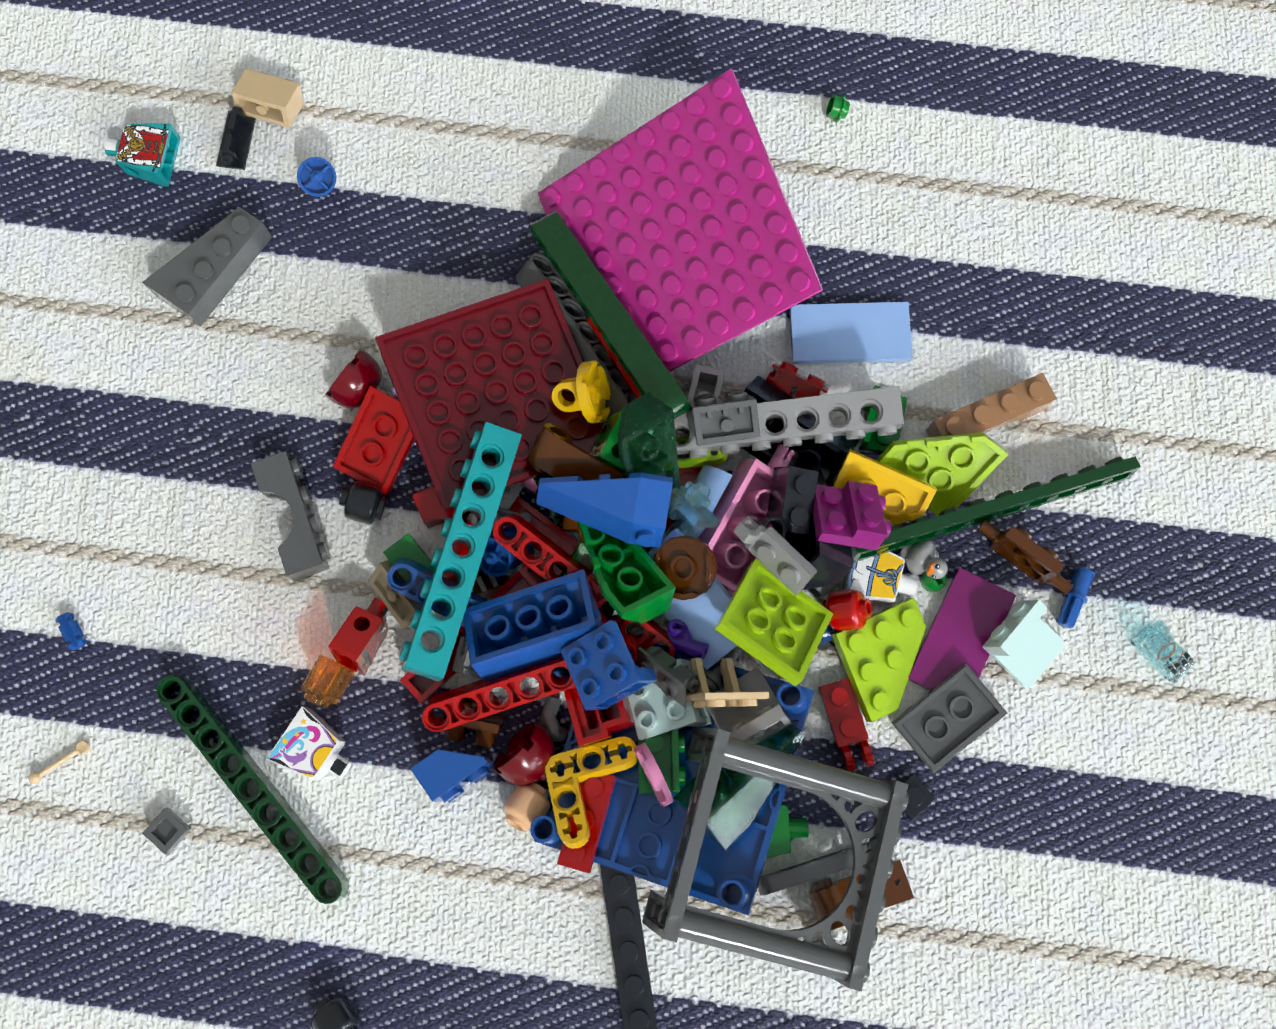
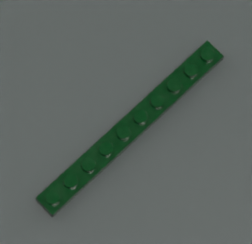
[851,456,1141,563]

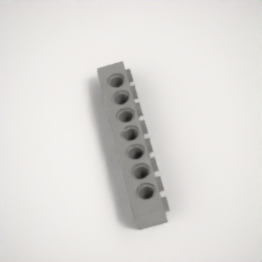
[647,386,904,462]

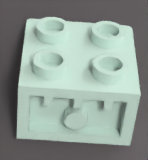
[628,659,712,740]

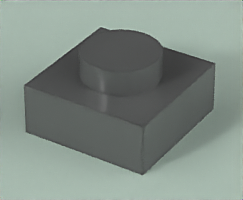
[142,808,191,855]

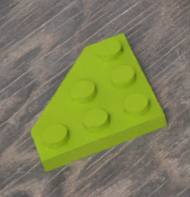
[876,432,1009,516]
[831,598,926,722]

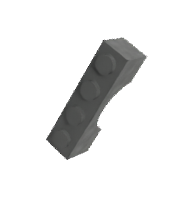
[250,451,331,581]

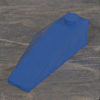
[536,472,673,548]

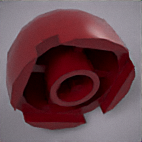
[325,348,382,409]
[492,722,555,786]

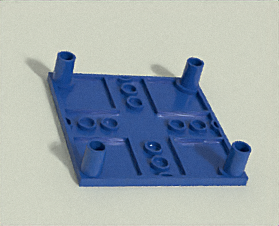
[530,643,815,916]

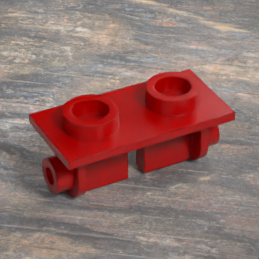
[766,361,829,399]

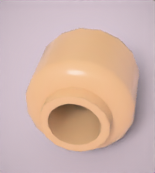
[503,783,551,833]

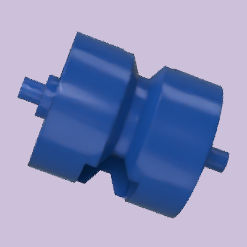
[297,157,336,197]
[479,526,532,577]

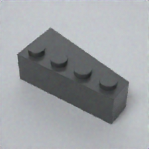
[142,207,272,327]

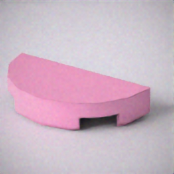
[634,743,673,807]

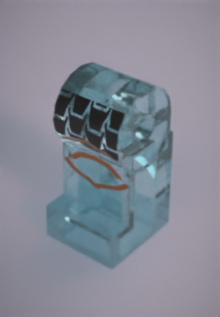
[1129,620,1195,683]

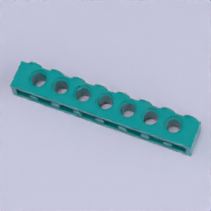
[399,422,522,682]

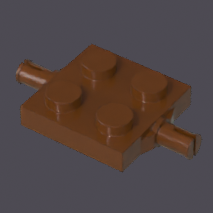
[978,520,1074,595]

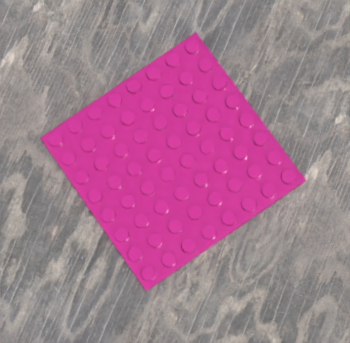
[538,69,823,372]

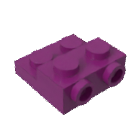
[813,481,891,550]

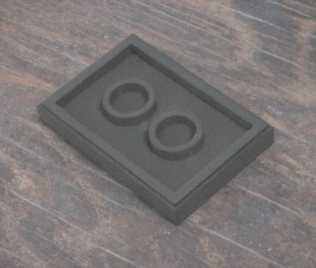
[891,663,1008,774]

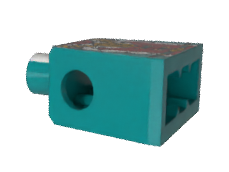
[104,123,181,187]

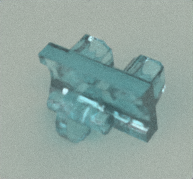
[667,481,720,537]

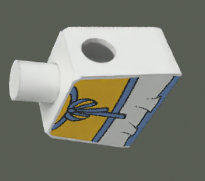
[843,552,919,605]

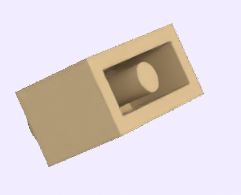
[231,68,304,128]

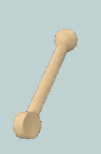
[28,741,91,784]

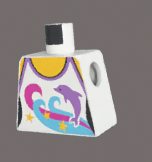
[267,706,351,780]

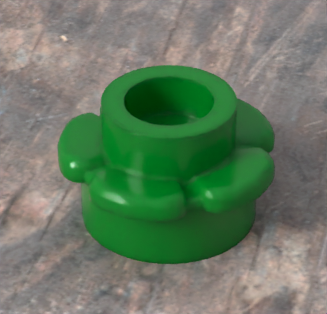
[826,94,850,123]

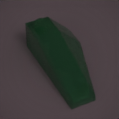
[617,392,682,513]

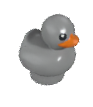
[899,540,948,579]

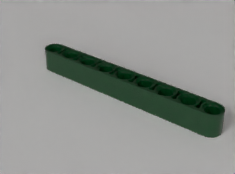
[529,211,691,426]
[156,675,349,904]

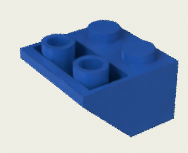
[411,749,493,803]

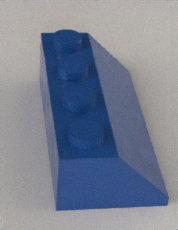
[463,569,603,681]

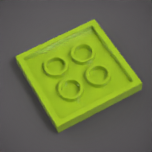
[714,558,833,687]

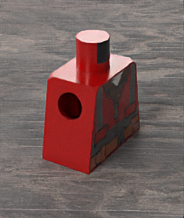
[328,598,388,676]

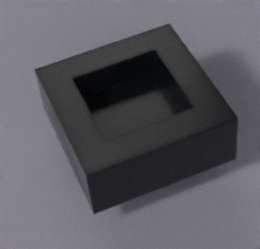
[903,774,936,820]

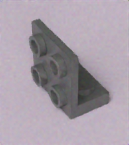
[689,389,761,446]

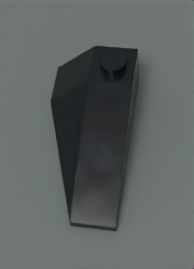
[787,460,854,590]

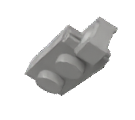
[733,516,817,595]

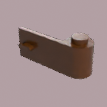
[528,423,625,481]
[808,859,914,930]

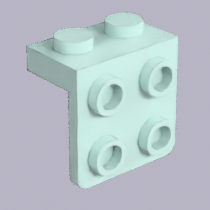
[982,600,1064,687]

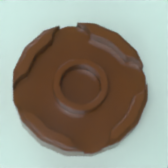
[654,535,717,600]

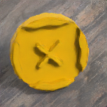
[552,360,611,424]

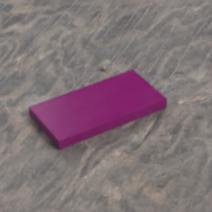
[908,568,1016,690]

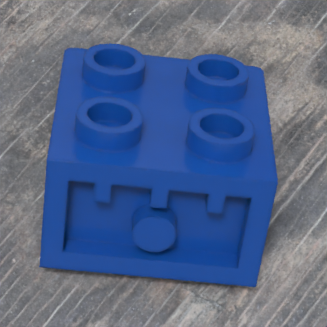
[561,620,657,710]

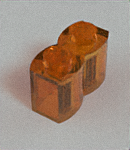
[300,654,356,708]

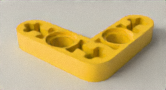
[545,736,638,849]

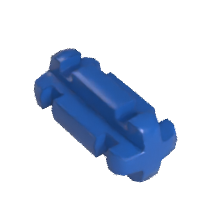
[55,612,87,650]

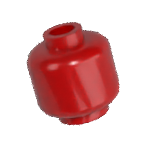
[822,589,872,631]

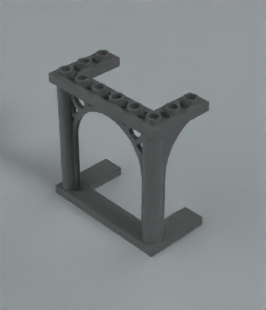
[642,728,909,992]

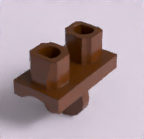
[443,698,505,748]

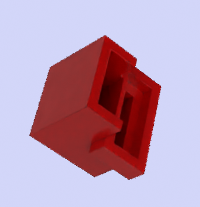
[564,687,635,747]

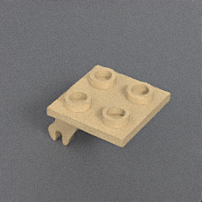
[686,658,769,708]

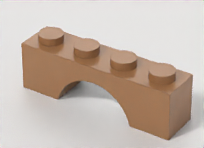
[926,373,1057,437]

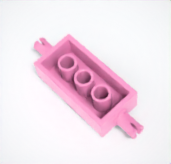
[699,444,795,596]

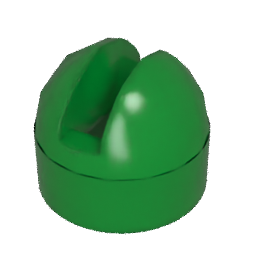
[920,571,947,592]

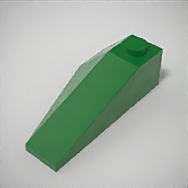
[577,521,676,623]

